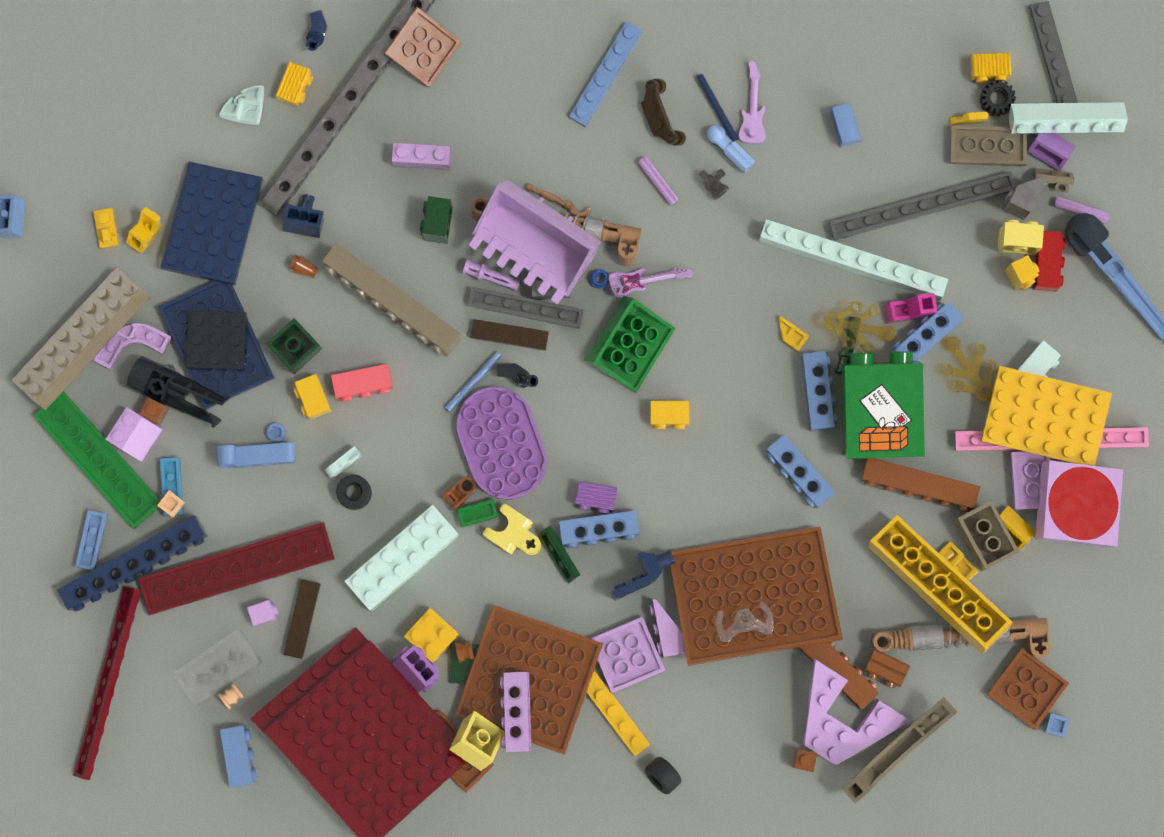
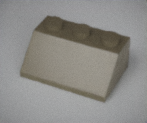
[953,500,1019,572]

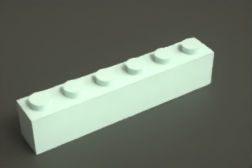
[1008,102,1128,133]

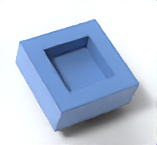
[1044,713,1070,738]

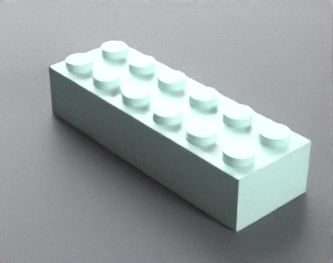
[345,505,459,611]

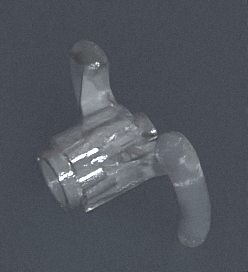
[715,602,774,642]

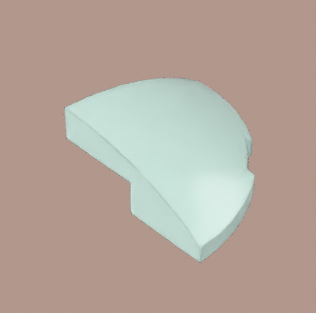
[219,85,264,125]

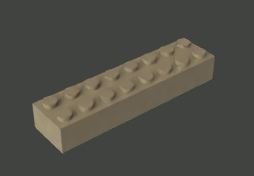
[323,243,461,357]
[12,267,150,410]

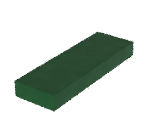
[538,526,581,584]

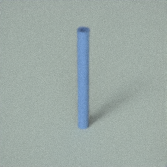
[445,351,502,412]

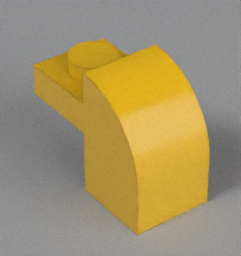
[126,207,162,254]

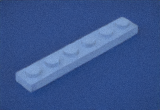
[569,21,642,127]

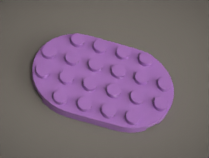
[457,387,547,500]

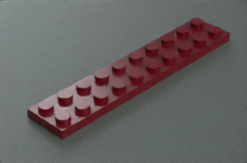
[138,522,335,616]

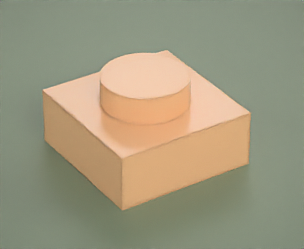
[157,490,186,518]

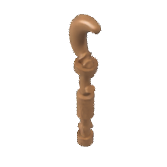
[526,183,592,218]

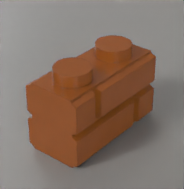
[864,649,910,689]

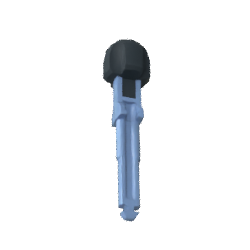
[1065,213,1164,340]

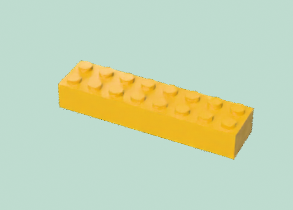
[868,515,1012,655]

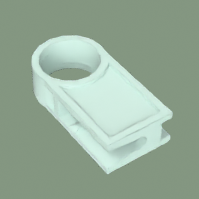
[325,446,362,479]

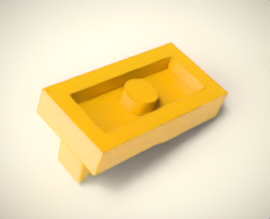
[93,208,120,249]

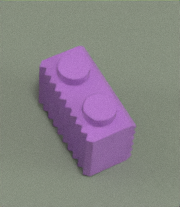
[575,481,617,514]

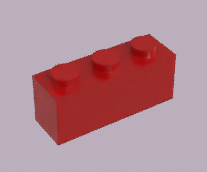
[1034,231,1066,292]

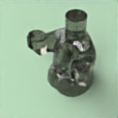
[699,169,729,200]

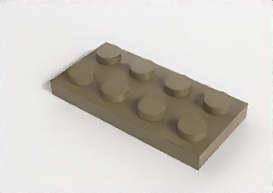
[950,125,1027,166]

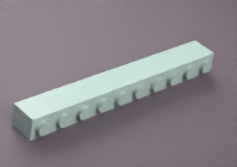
[759,219,948,301]

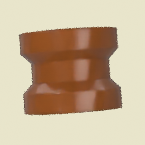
[455,640,475,663]

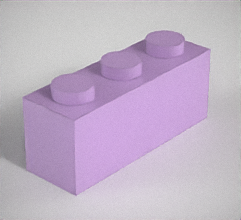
[392,143,452,170]

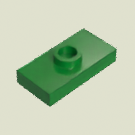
[456,499,499,528]

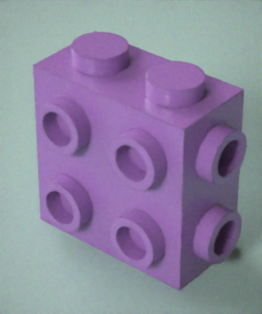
[392,645,440,693]

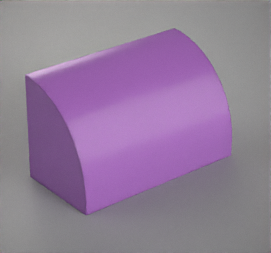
[1028,133,1076,171]

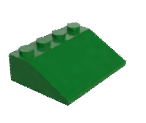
[584,296,676,393]

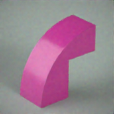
[883,293,938,324]

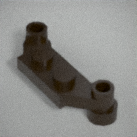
[641,79,686,146]

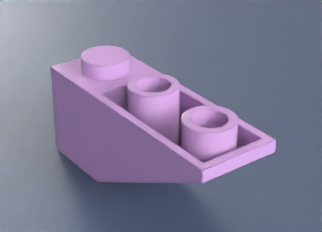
[649,599,686,658]

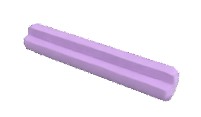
[638,156,678,205]
[1054,197,1110,223]

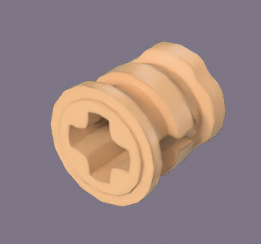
[218,684,244,710]

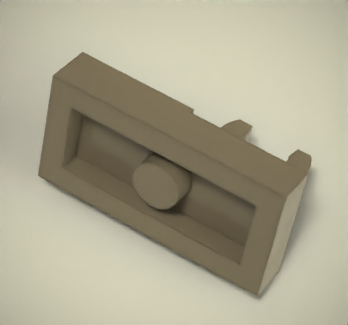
[1033,168,1074,193]

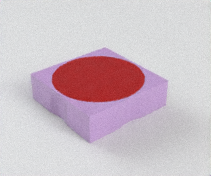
[1035,460,1123,548]

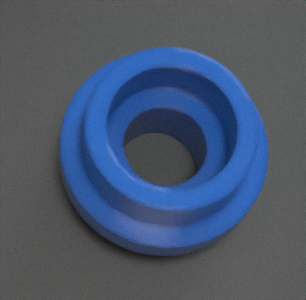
[590,269,609,289]

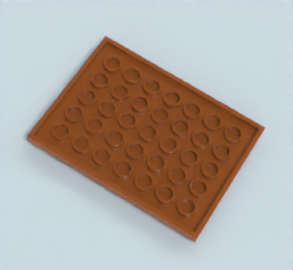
[670,526,843,666]

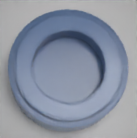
[266,423,286,442]

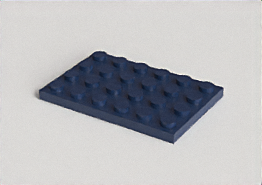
[160,162,263,285]
[158,281,275,410]

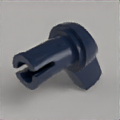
[306,10,327,51]

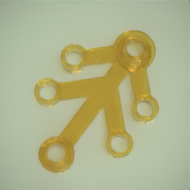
[824,301,896,353]
[942,337,997,402]

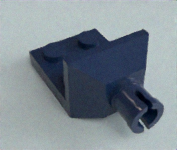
[612,550,675,601]

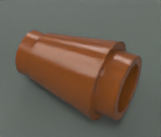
[289,255,319,278]

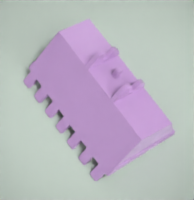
[469,179,602,304]

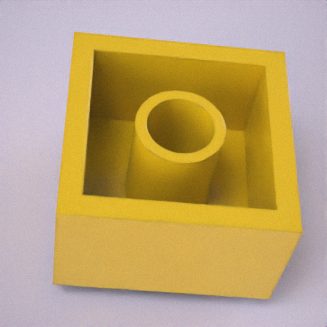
[404,608,460,663]

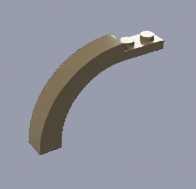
[842,697,957,804]

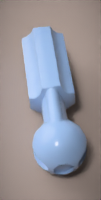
[707,125,755,173]

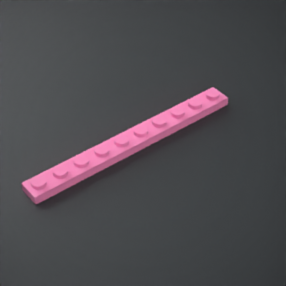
[954,427,1149,451]

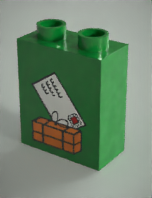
[841,351,925,459]

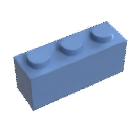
[220,725,258,788]

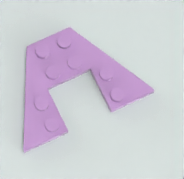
[803,659,910,765]

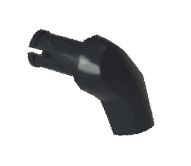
[496,363,538,388]

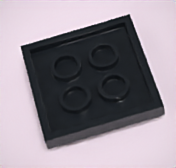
[186,311,247,370]

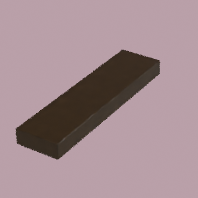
[470,319,549,351]
[283,579,321,659]

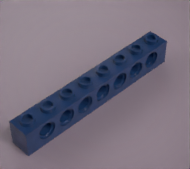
[57,515,208,612]

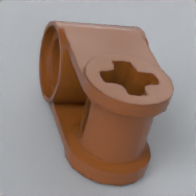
[441,477,477,512]

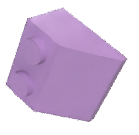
[105,407,162,462]

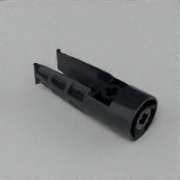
[126,356,230,428]

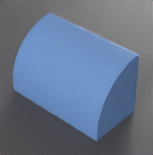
[830,104,862,148]

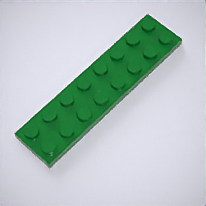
[33,391,161,529]

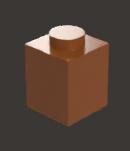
[139,398,169,425]
[792,749,817,772]

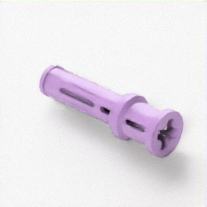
[462,258,521,291]

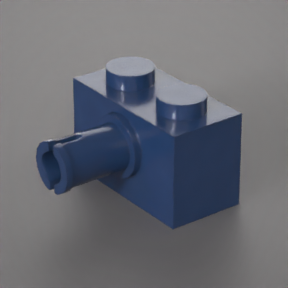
[282,194,324,238]

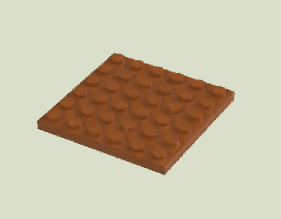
[455,605,604,755]

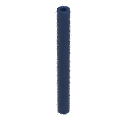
[696,74,739,142]

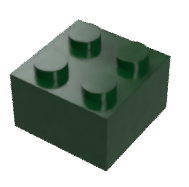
[420,196,453,244]
[266,318,322,374]

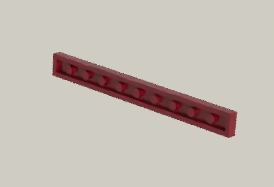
[73,586,141,780]

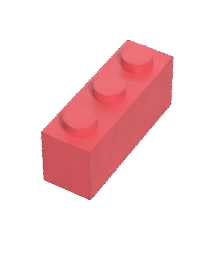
[331,364,394,402]

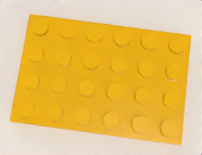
[981,366,1112,466]

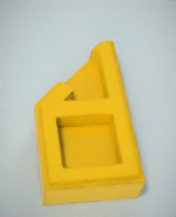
[950,112,988,125]
[779,316,809,352]

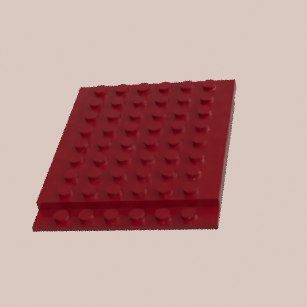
[250,628,467,837]

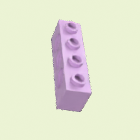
[500,672,532,752]

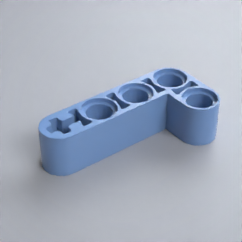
[217,443,296,469]

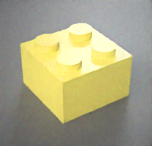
[997,220,1044,255]
[449,711,505,771]

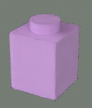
[247,600,279,627]

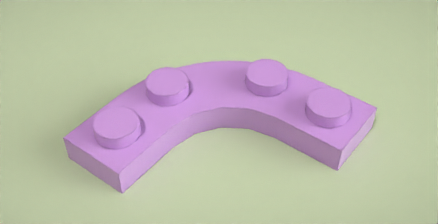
[93,323,172,370]

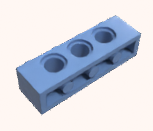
[892,302,964,361]
[801,351,837,432]
[766,434,835,509]
[559,510,639,548]

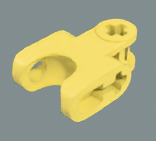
[482,504,541,555]

